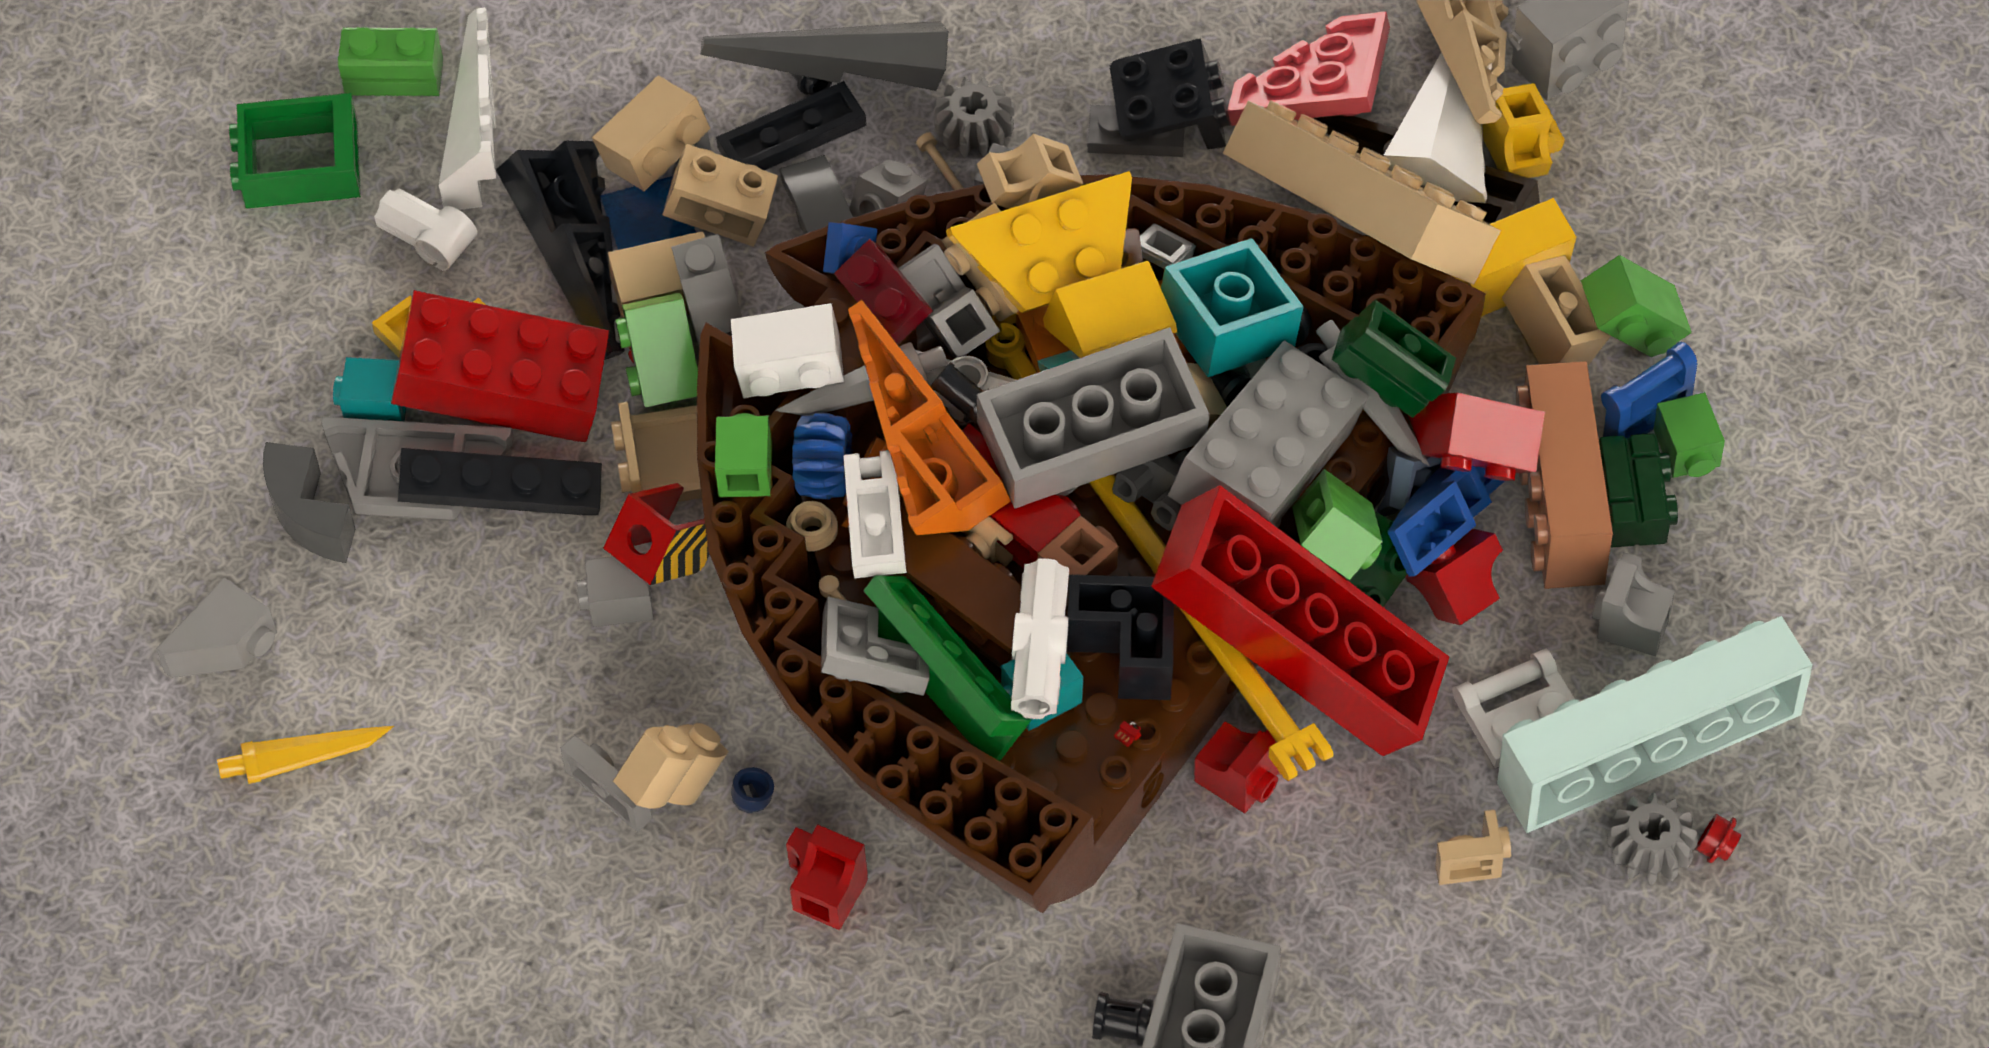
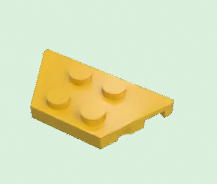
[946,171,1132,313]

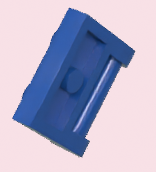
[1601,341,1697,438]

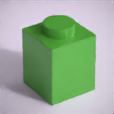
[1653,392,1725,478]
[715,413,772,497]

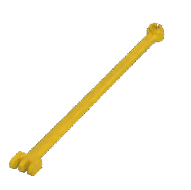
[985,323,1334,781]

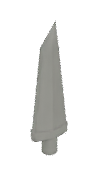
[1316,320,1430,466]
[775,342,948,416]

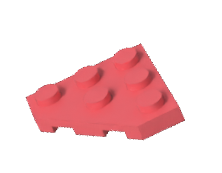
[1227,12,1390,126]

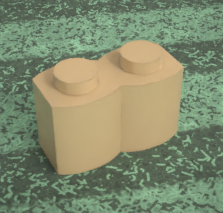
[613,723,729,809]

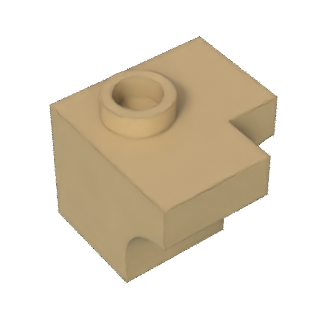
[977,134,1083,209]

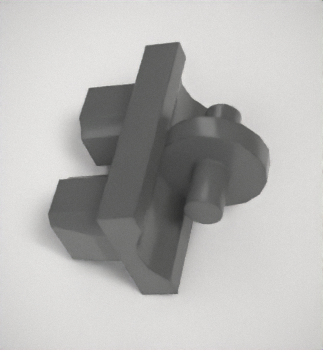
[1112,450,1189,531]

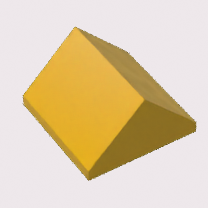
[1043,261,1177,358]

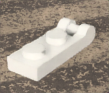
[844,450,907,579]

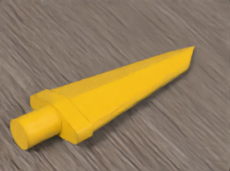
[217,726,394,784]

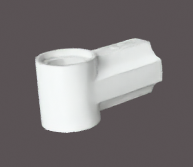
[374,188,477,271]

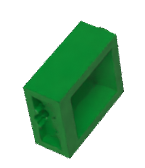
[229,93,361,209]

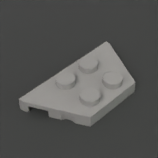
[321,417,514,520]

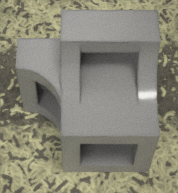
[1592,552,1675,657]

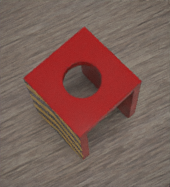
[603,483,710,585]

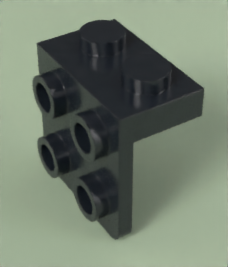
[1110,38,1231,149]

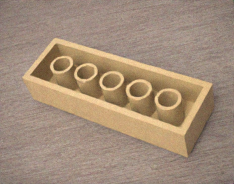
[1223,100,1501,285]

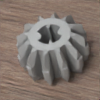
[934,76,1014,158]
[1607,792,1698,885]

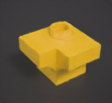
[1482,83,1565,178]

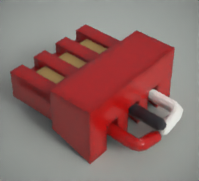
[1113,721,1141,747]

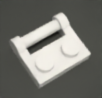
[1452,648,1575,768]

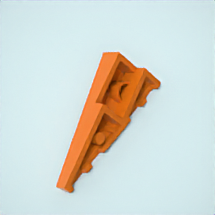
[848,300,1011,535]

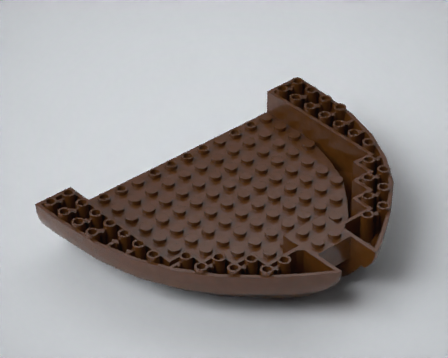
[697,174,1486,913]

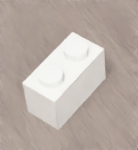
[731,303,844,398]

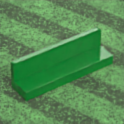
[864,575,1032,761]

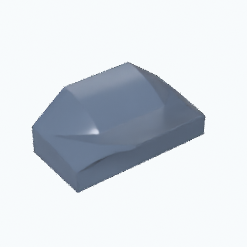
[1376,446,1442,516]

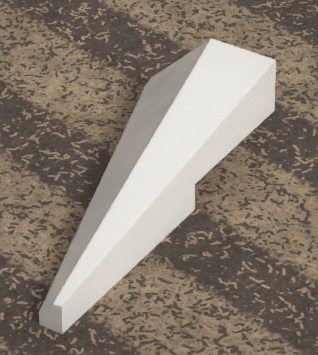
[439,7,497,210]
[1384,52,1487,203]

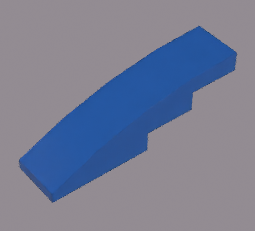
[1388,466,1505,577]

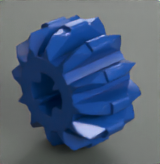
[792,413,853,500]

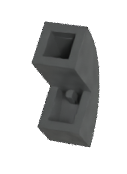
[263,442,356,563]

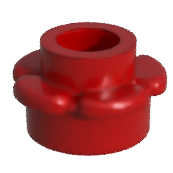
[1695,813,1741,863]

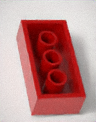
[391,290,609,442]

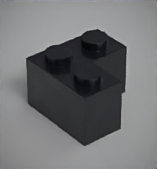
[1067,574,1174,700]

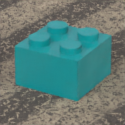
[1161,238,1304,377]

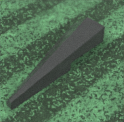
[700,21,949,91]

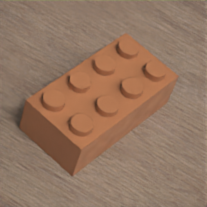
[1516,361,1613,589]

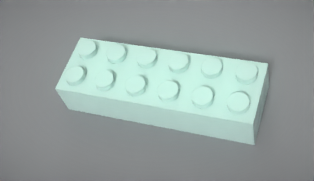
[1497,616,1813,833]

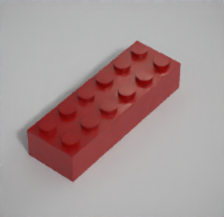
[1151,485,1450,756]

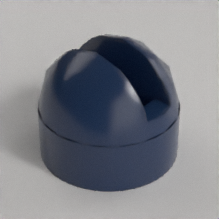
[731,767,774,813]

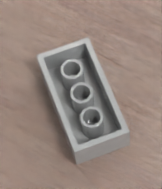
[977,327,1209,509]
[1168,340,1369,526]
[1142,923,1281,1048]

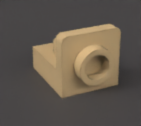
[1435,809,1511,885]

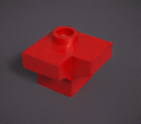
[1405,529,1503,625]
[1194,721,1279,814]
[786,824,868,930]

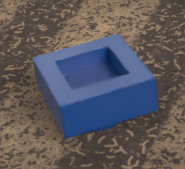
[823,222,877,274]

